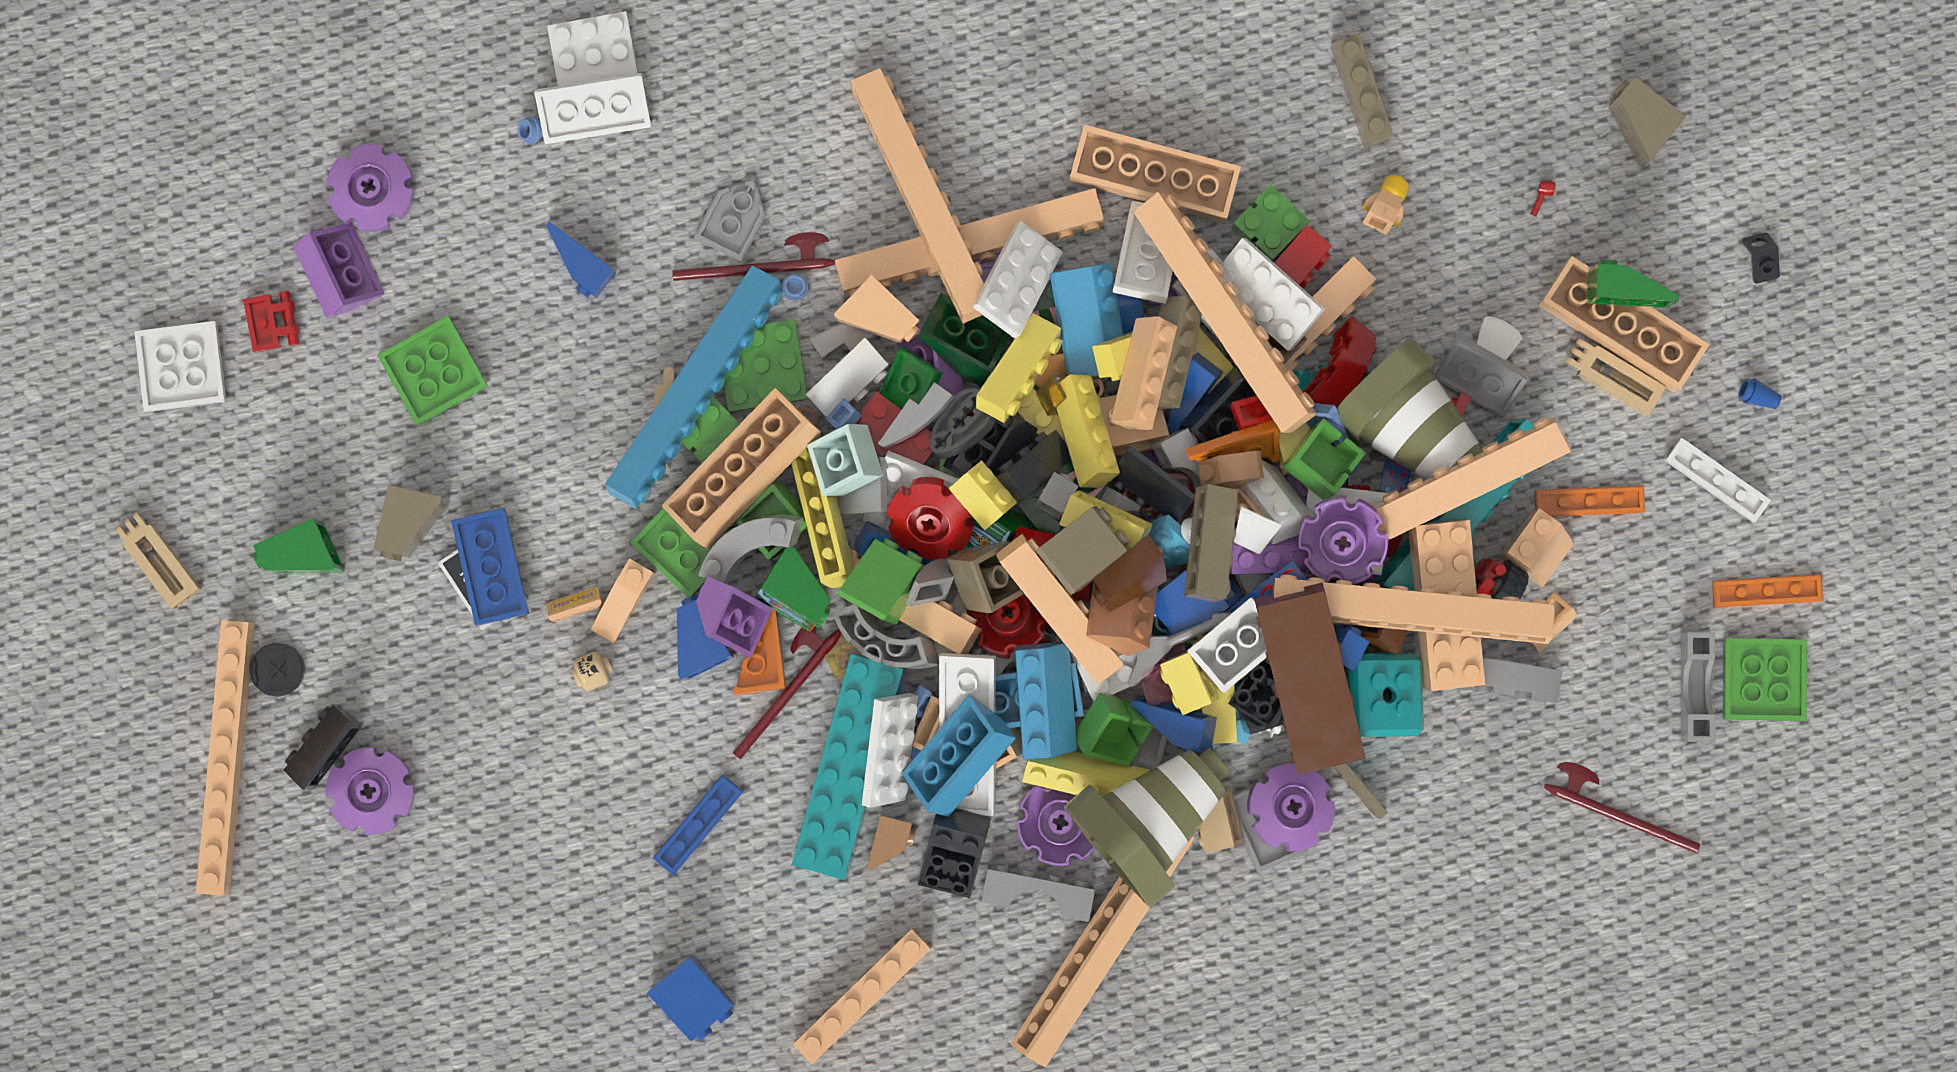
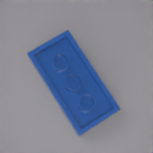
[451,508,530,626]

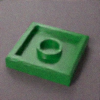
[879,347,943,410]

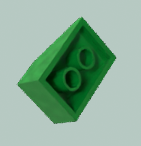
[1587,260,1679,308]

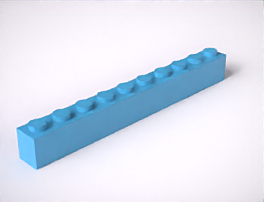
[605,266,783,509]

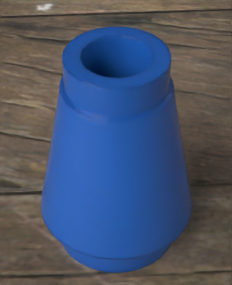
[1738,378,1782,409]

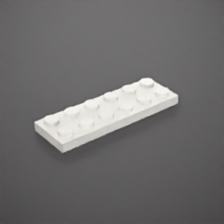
[939,653,996,816]

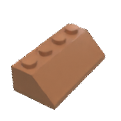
[1086,546,1163,656]

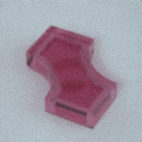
[1141,643,1187,706]

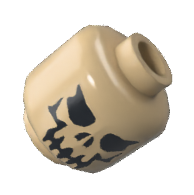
[570,652,613,691]

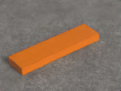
[1535,485,1645,517]
[1712,574,1823,608]

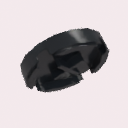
[250,643,305,697]

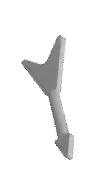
[1128,612,1232,687]

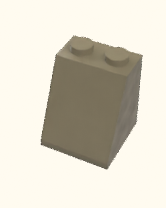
[1609,76,1686,168]
[374,485,450,561]
[1036,506,1131,594]
[947,541,1025,613]

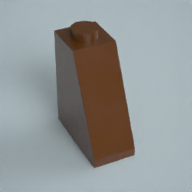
[1092,535,1167,612]

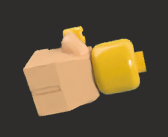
[1362,175,1409,235]

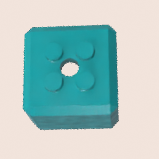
[1344,654,1424,737]

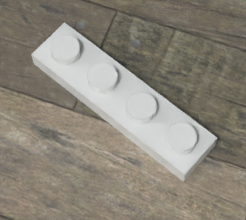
[1664,438,1771,523]

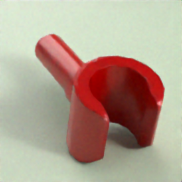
[1530,181,1556,217]

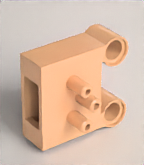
[1092,377,1169,457]

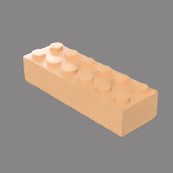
[1069,125,1241,224]
[1538,256,1710,393]
[662,388,821,550]
[1408,519,1485,691]

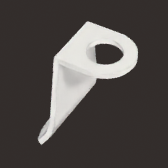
[1476,316,1523,360]
[1233,506,1282,554]

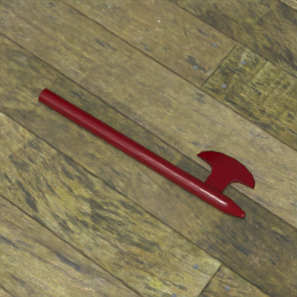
[672,232,835,281]
[733,626,842,760]
[1544,762,1700,853]

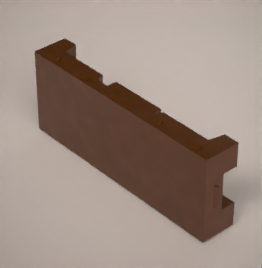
[1254,582,1366,775]

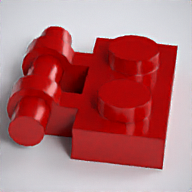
[243,291,300,353]
[1475,558,1506,596]

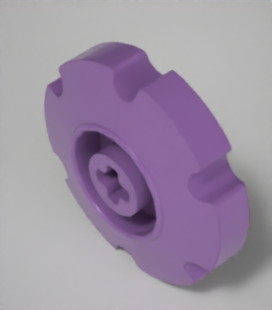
[327,144,414,232]
[1299,495,1389,584]
[326,747,415,835]
[1247,763,1335,852]
[1017,785,1095,866]

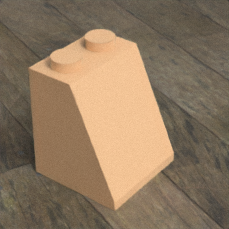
[834,275,919,343]
[1498,508,1574,588]

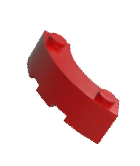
[1302,315,1377,408]

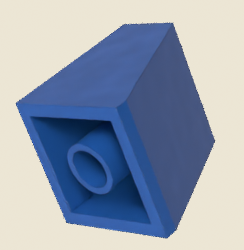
[1154,570,1244,645]
[677,595,734,681]
[647,954,735,1042]

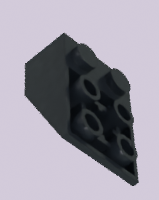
[1228,658,1284,730]
[918,808,991,898]

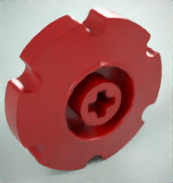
[887,477,975,559]
[967,594,1051,659]

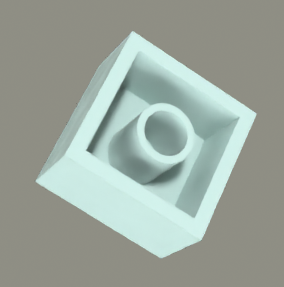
[807,424,883,496]

